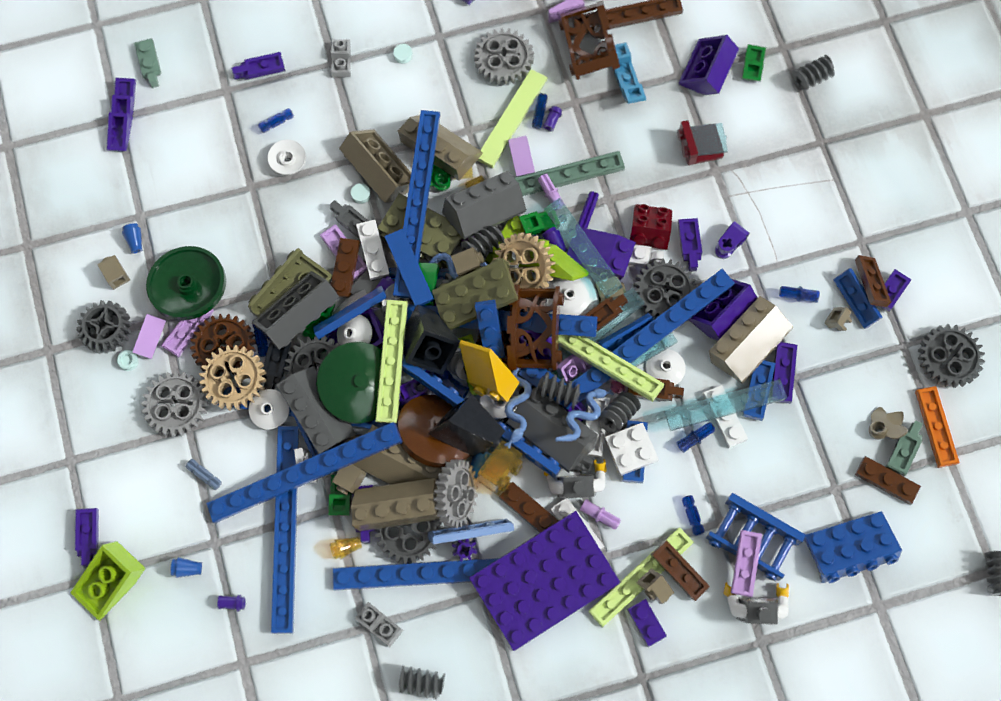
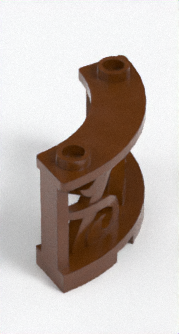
[558,0,620,80]
[507,285,564,370]

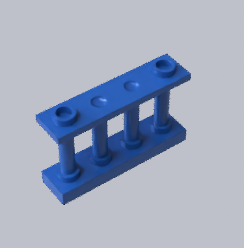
[706,492,806,581]

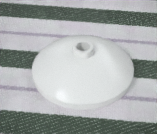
[539,277,599,316]

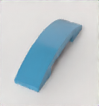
[614,42,646,104]

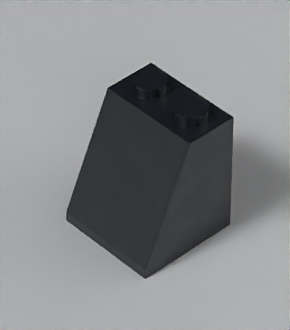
[403,305,460,375]
[428,395,506,456]

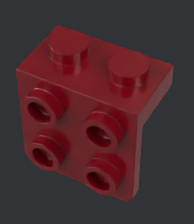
[677,120,724,165]
[629,204,673,250]

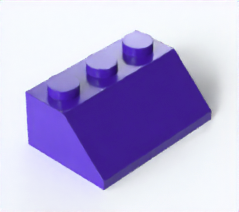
[678,35,739,95]
[689,279,758,341]

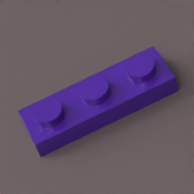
[770,342,798,404]

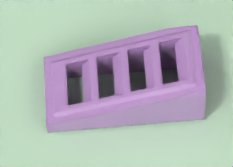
[548,0,585,23]

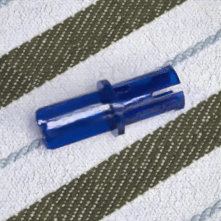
[779,286,820,303]
[676,422,716,453]

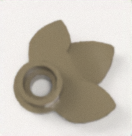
[869,407,908,440]

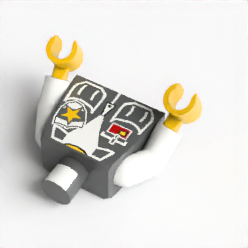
[543,459,607,498]
[723,582,789,624]

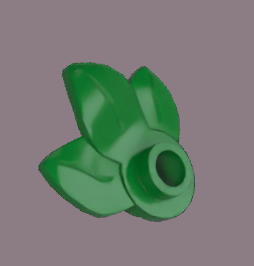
[430,164,451,191]

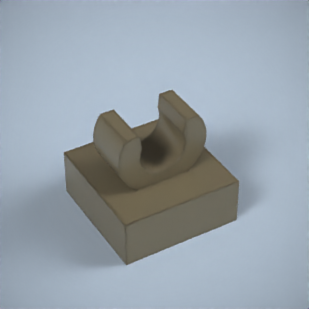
[824,307,852,331]

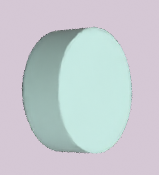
[394,44,412,63]
[351,183,371,204]
[117,350,139,371]

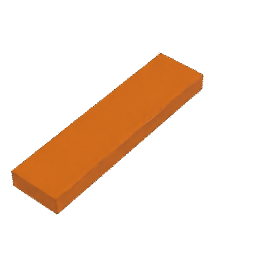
[915,386,960,468]

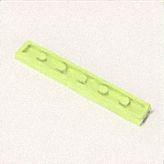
[477,69,547,168]
[375,300,408,424]
[551,335,664,402]
[588,527,694,628]

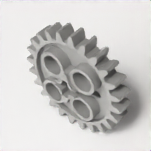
[474,28,534,85]
[141,371,209,437]
[434,459,478,528]

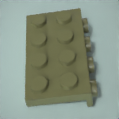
[378,193,462,269]
[248,248,333,317]
[432,258,518,330]

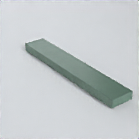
[515,151,625,196]

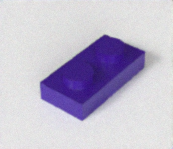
[882,269,912,312]
[627,599,667,647]

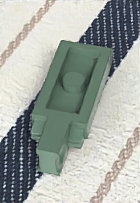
[134,38,162,88]
[886,420,923,477]

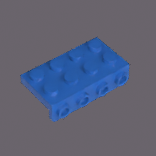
[804,511,902,583]

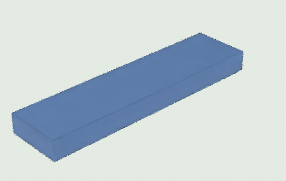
[428,518,514,544]

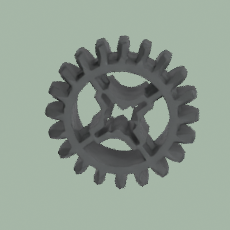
[76,300,132,353]

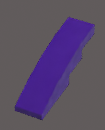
[107,77,136,151]

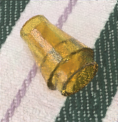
[330,536,362,560]

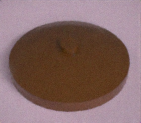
[396,395,470,468]

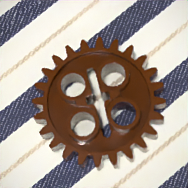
[190,314,256,377]

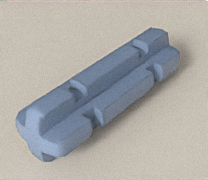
[185,459,222,490]

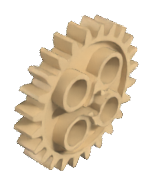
[493,233,556,288]
[199,345,266,411]

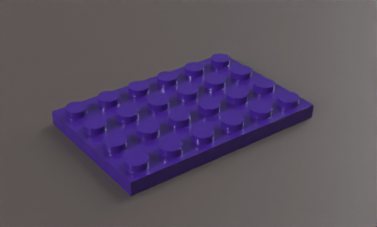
[469,511,621,651]

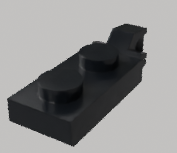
[262,342,292,390]

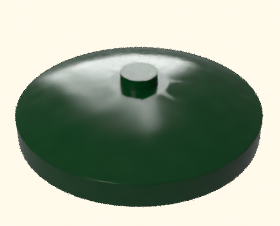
[146,246,226,320]
[316,342,382,424]

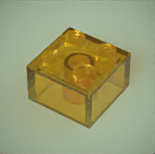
[478,440,523,495]

